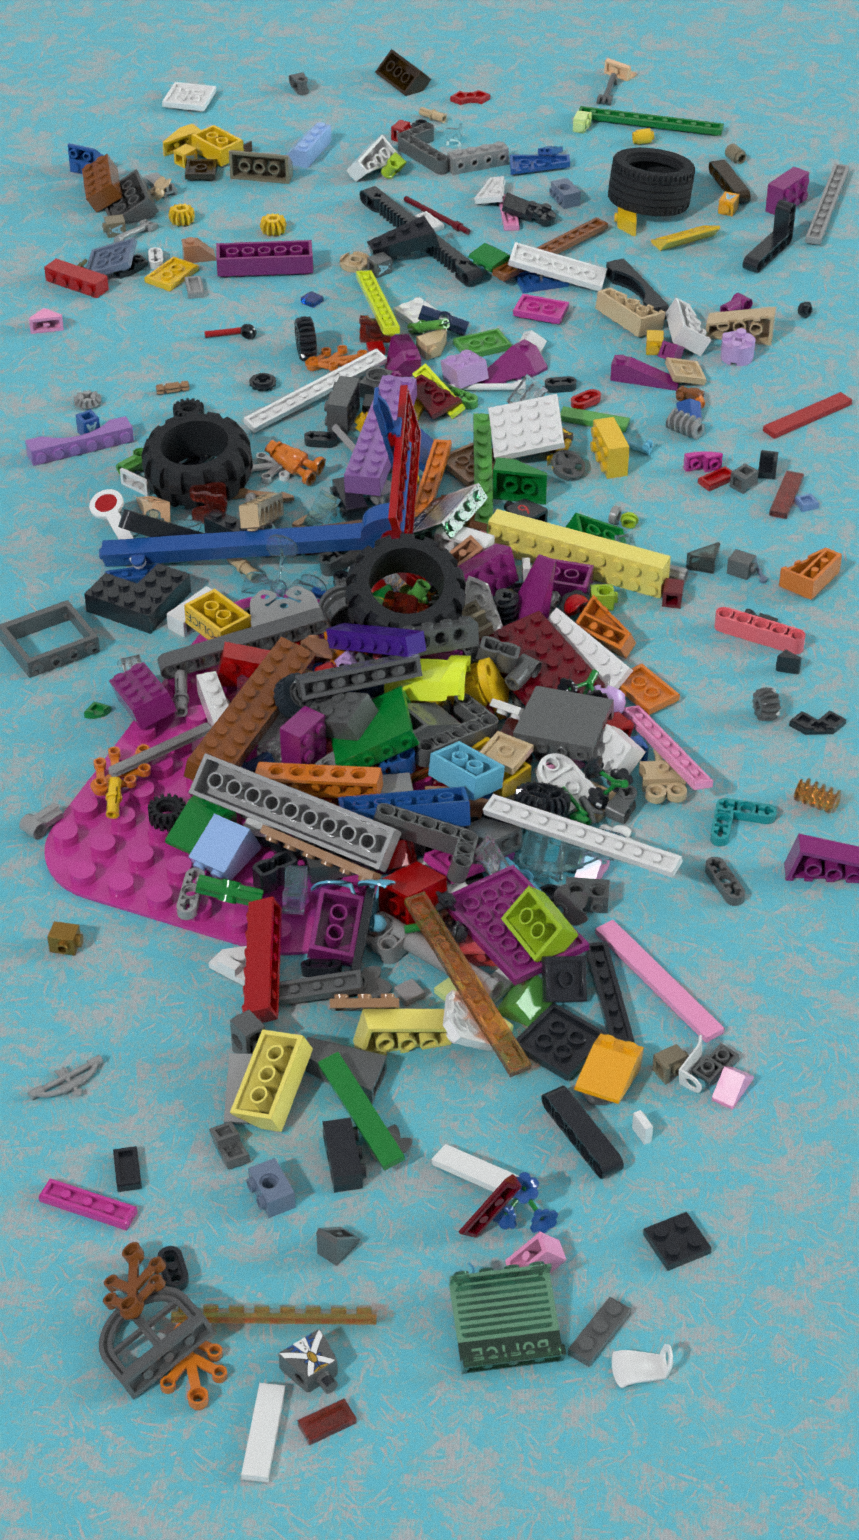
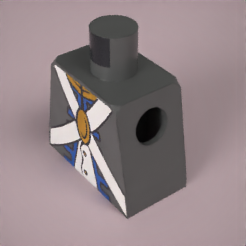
[278,1329,338,1394]

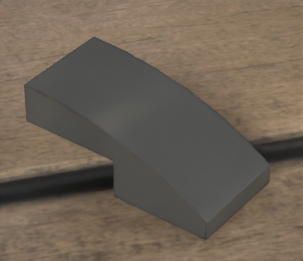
[209,1121,250,1170]

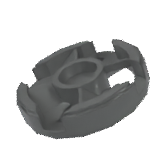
[550,450,586,481]

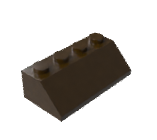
[375,49,431,96]

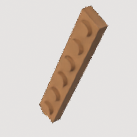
[260,825,382,881]

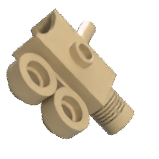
[639,749,701,804]

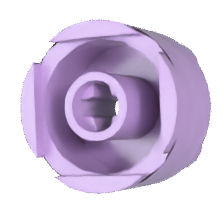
[721,328,755,366]

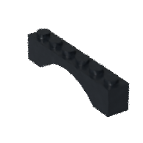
[606,258,669,320]

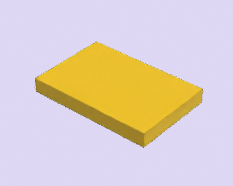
[144,256,199,291]

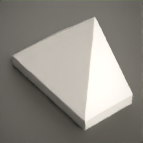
[120,468,150,496]

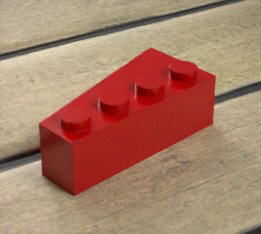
[217,642,270,686]

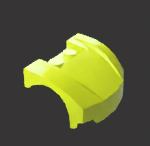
[384,655,471,701]

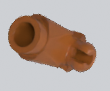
[675,385,705,401]

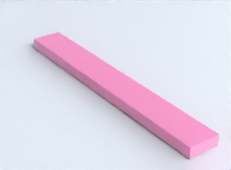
[622,705,713,790]
[595,920,724,1043]

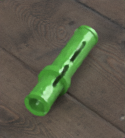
[407,318,450,334]

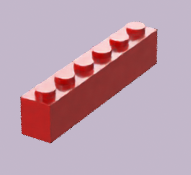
[242,896,282,1023]

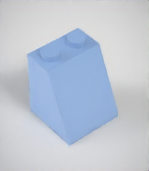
[189,814,262,880]

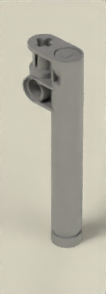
[365,911,504,1001]

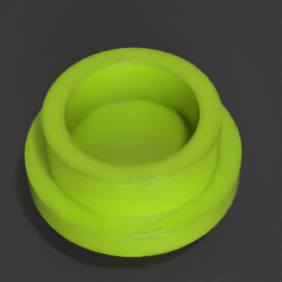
[620,512,639,529]

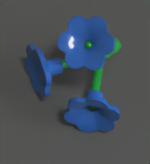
[493,1172,558,1233]

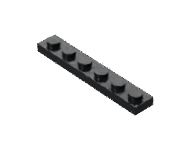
[585,941,634,1042]

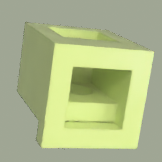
[573,110,592,133]

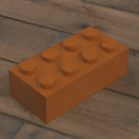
[82,154,122,213]

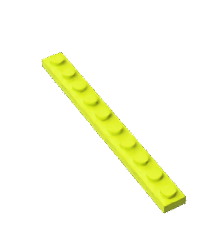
[356,270,400,336]

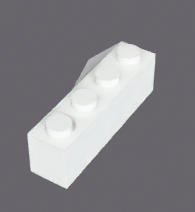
[346,135,398,182]
[196,671,230,727]

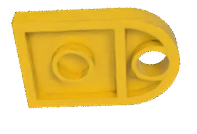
[477,658,509,720]

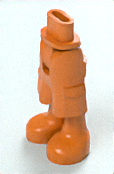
[265,440,326,486]

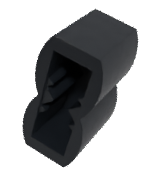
[252,850,299,894]

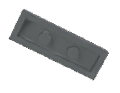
[568,1297,631,1367]

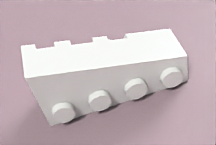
[666,298,712,356]

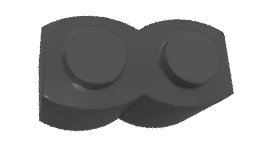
[475,636,521,674]

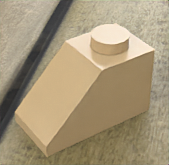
[416,329,447,360]

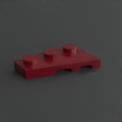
[415,374,462,419]

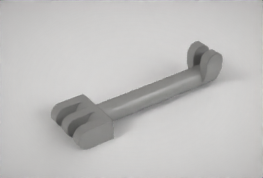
[114,219,158,243]

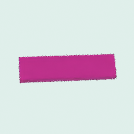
[39,1178,138,1231]

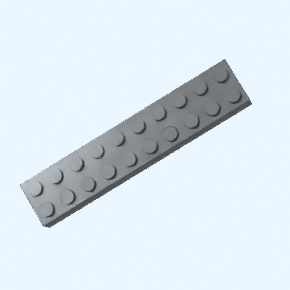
[188,753,402,873]

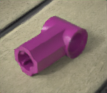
[720,293,753,312]

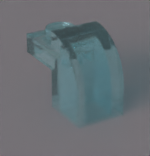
[282,865,308,915]

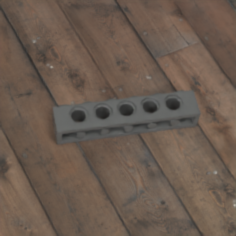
[295,654,422,700]

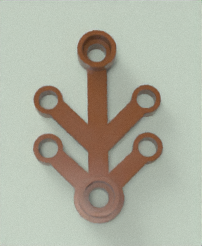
[103,1242,166,1320]

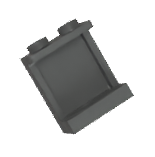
[464,817,523,861]

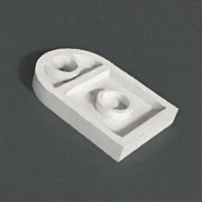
[536,753,596,816]

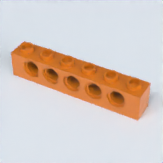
[255,762,383,798]

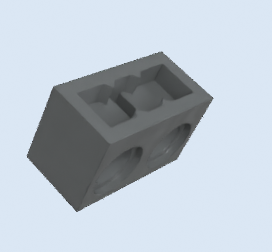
[566,877,610,913]

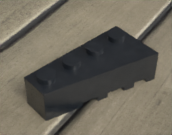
[367,216,440,260]

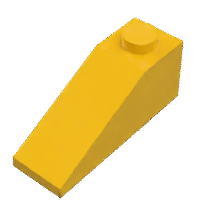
[162,123,201,156]

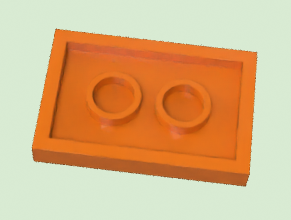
[619,663,680,715]

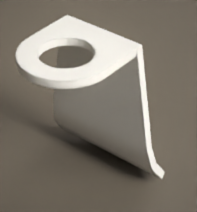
[679,1035,702,1093]
[612,1344,673,1388]

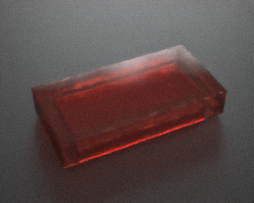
[297,1398,357,1445]

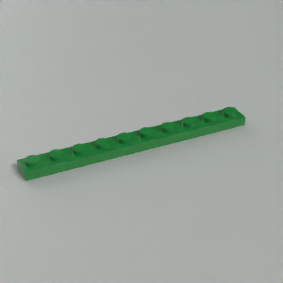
[579,106,724,136]

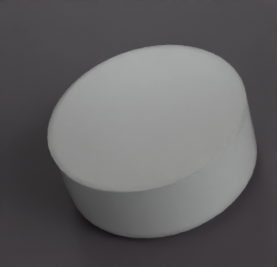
[608,506,622,525]

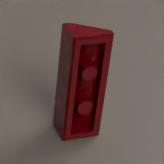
[458,1174,522,1238]

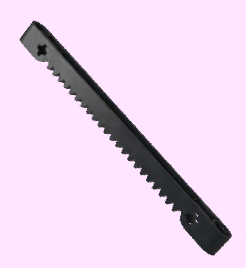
[359,186,483,286]

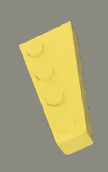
[353,1009,452,1056]

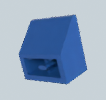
[67,143,104,174]

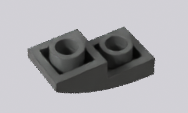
[691,1043,740,1085]

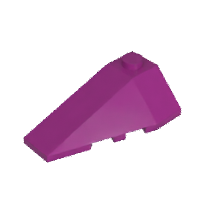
[385,333,421,377]
[478,339,548,384]
[610,355,679,391]
[516,554,557,621]

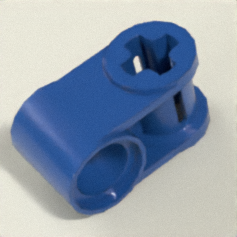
[376,748,416,775]

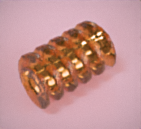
[794,778,841,814]

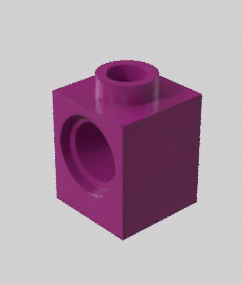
[658,341,685,359]

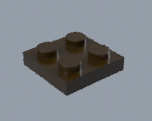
[185,159,217,181]

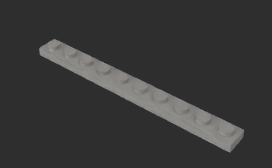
[805,163,850,245]

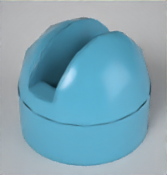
[369,914,387,932]

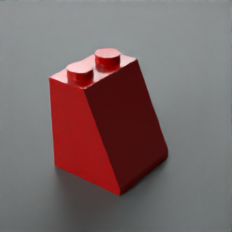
[379,861,447,925]

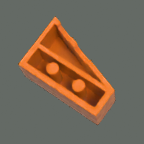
[779,547,842,600]
[575,594,636,659]

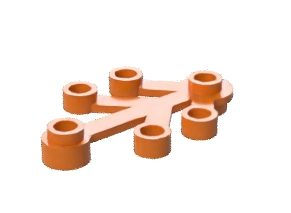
[305,345,367,371]
[90,744,151,796]
[160,1322,227,1410]

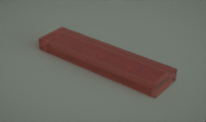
[769,471,804,519]

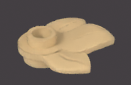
[150,176,172,201]

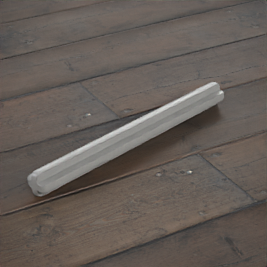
[108,723,212,777]

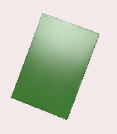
[453,328,512,357]

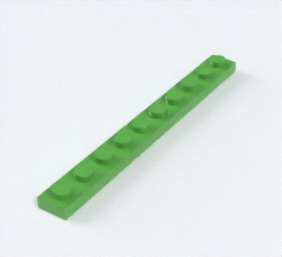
[473,413,493,533]

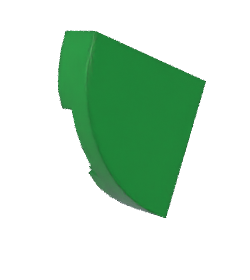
[84,701,112,719]

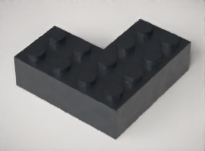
[84,563,191,634]

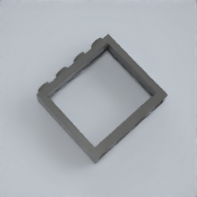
[0,600,100,678]

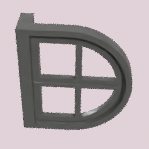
[99,1286,216,1400]

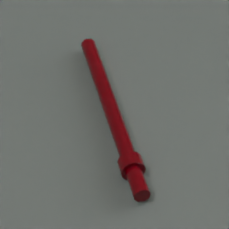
[404,196,471,235]

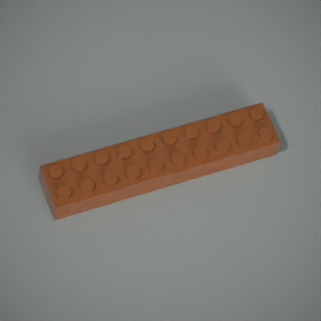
[184,637,316,781]

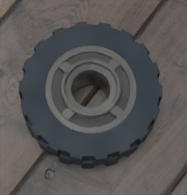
[273,672,316,718]

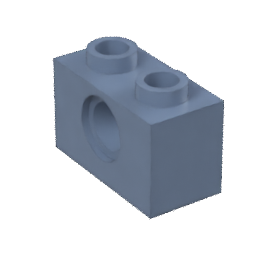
[549,178,581,209]
[246,1158,296,1218]

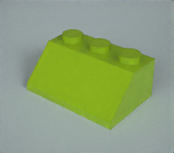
[501,886,579,962]

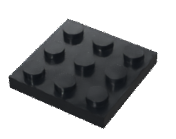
[512,1002,609,1081]

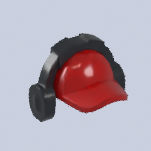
[559,590,590,617]

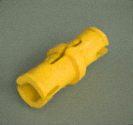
[105,777,122,819]

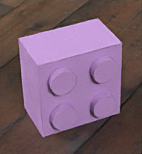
[440,350,489,389]

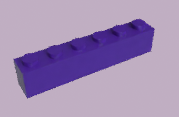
[326,623,427,657]

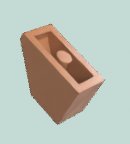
[181,237,216,263]
[450,535,483,566]
[301,635,332,664]

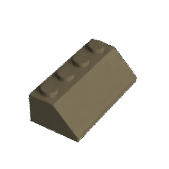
[229,150,293,184]

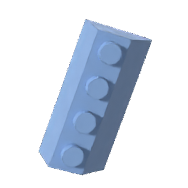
[285,122,331,168]

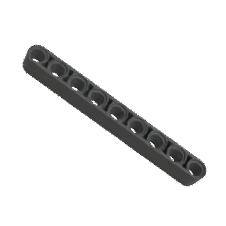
[157,608,330,679]

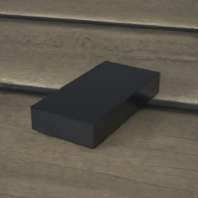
[113,1146,142,1192]

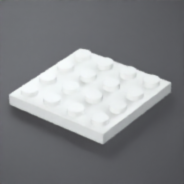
[488,394,565,461]

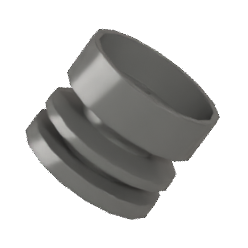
[319,584,353,628]

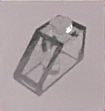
[506,374,548,404]

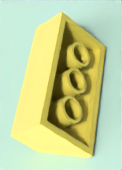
[230,1029,313,1132]

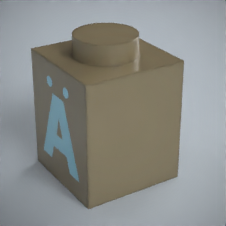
[102,214,126,238]

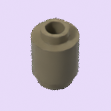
[725,143,747,164]

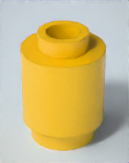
[632,128,654,145]

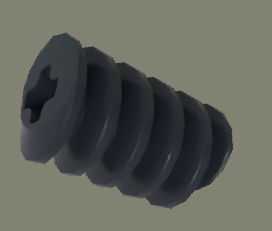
[494,588,519,627]

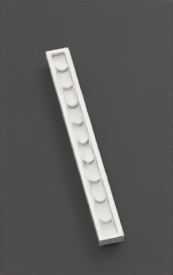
[243,348,387,433]
[483,794,683,878]

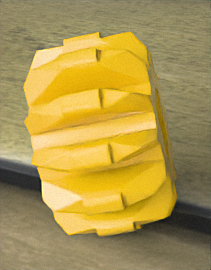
[168,203,195,227]
[260,213,287,236]

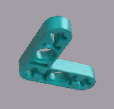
[710,798,777,847]

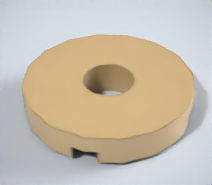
[340,251,370,273]

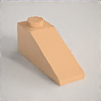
[136,496,171,523]

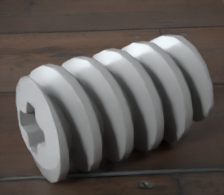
[666,408,705,440]

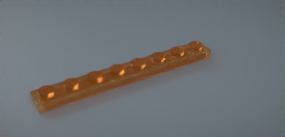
[171,1304,377,1325]

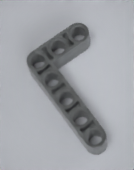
[398,123,448,175]
[415,693,498,767]
[373,803,478,884]

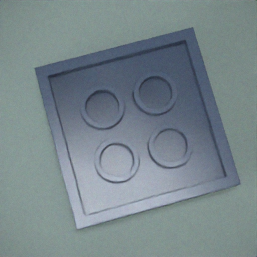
[86,237,137,275]

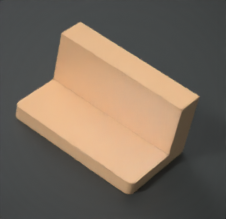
[604,58,637,81]

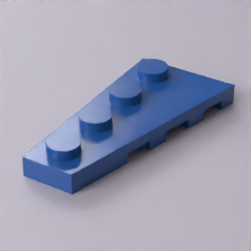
[510,154,570,175]

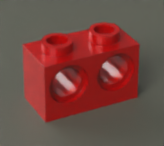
[388,840,417,872]

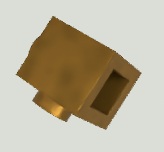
[47,921,83,956]

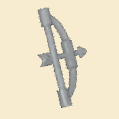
[28,1055,103,1100]

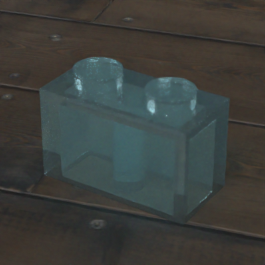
[302,489,341,527]

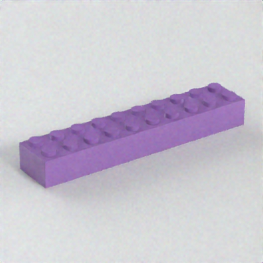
[344,375,417,496]

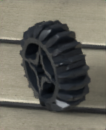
[294,316,317,361]
[514,781,571,817]

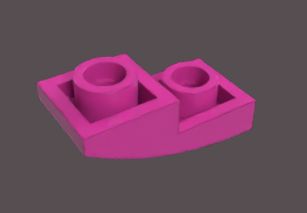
[683,451,723,473]

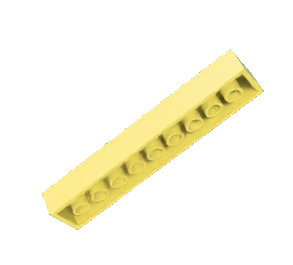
[488,509,671,599]

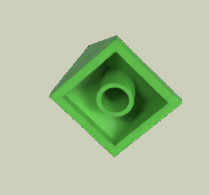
[496,975,555,1026]

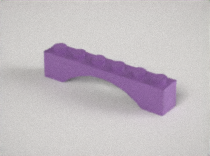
[25,416,134,466]

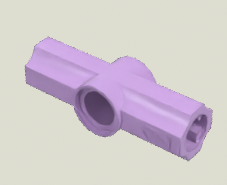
[334,650,358,667]

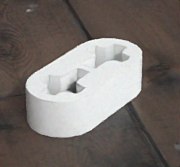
[148,247,163,270]

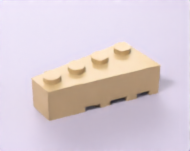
[595,288,666,337]
[705,306,776,345]

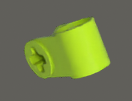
[381,152,407,179]

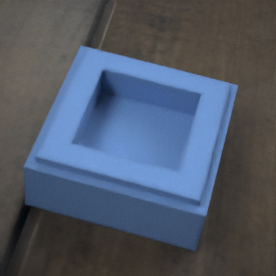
[794,493,819,512]

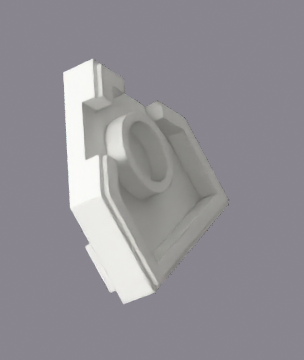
[209,946,247,986]

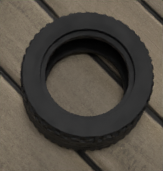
[608,147,695,216]

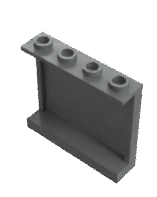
[513,686,614,762]

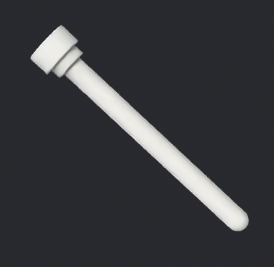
[448,380,525,394]

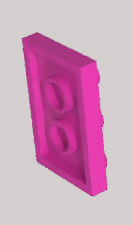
[513,294,569,324]

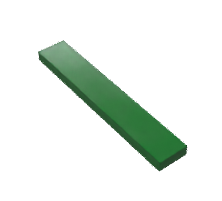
[318,1052,405,1171]

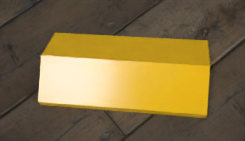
[651,225,720,251]

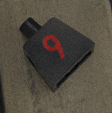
[504,499,548,522]

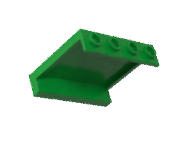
[331,686,419,767]

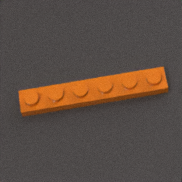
[415,439,452,518]

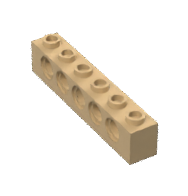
[239,493,284,531]

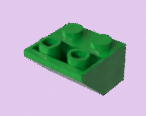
[468,243,511,273]

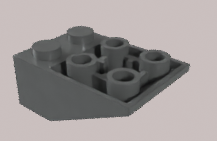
[407,702,461,751]

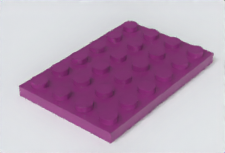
[445,865,589,986]

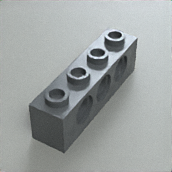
[403,616,479,656]

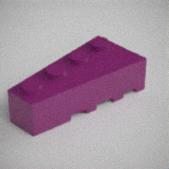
[784,833,859,883]

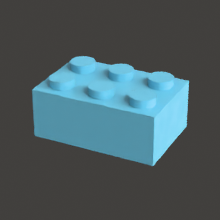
[428,741,505,801]

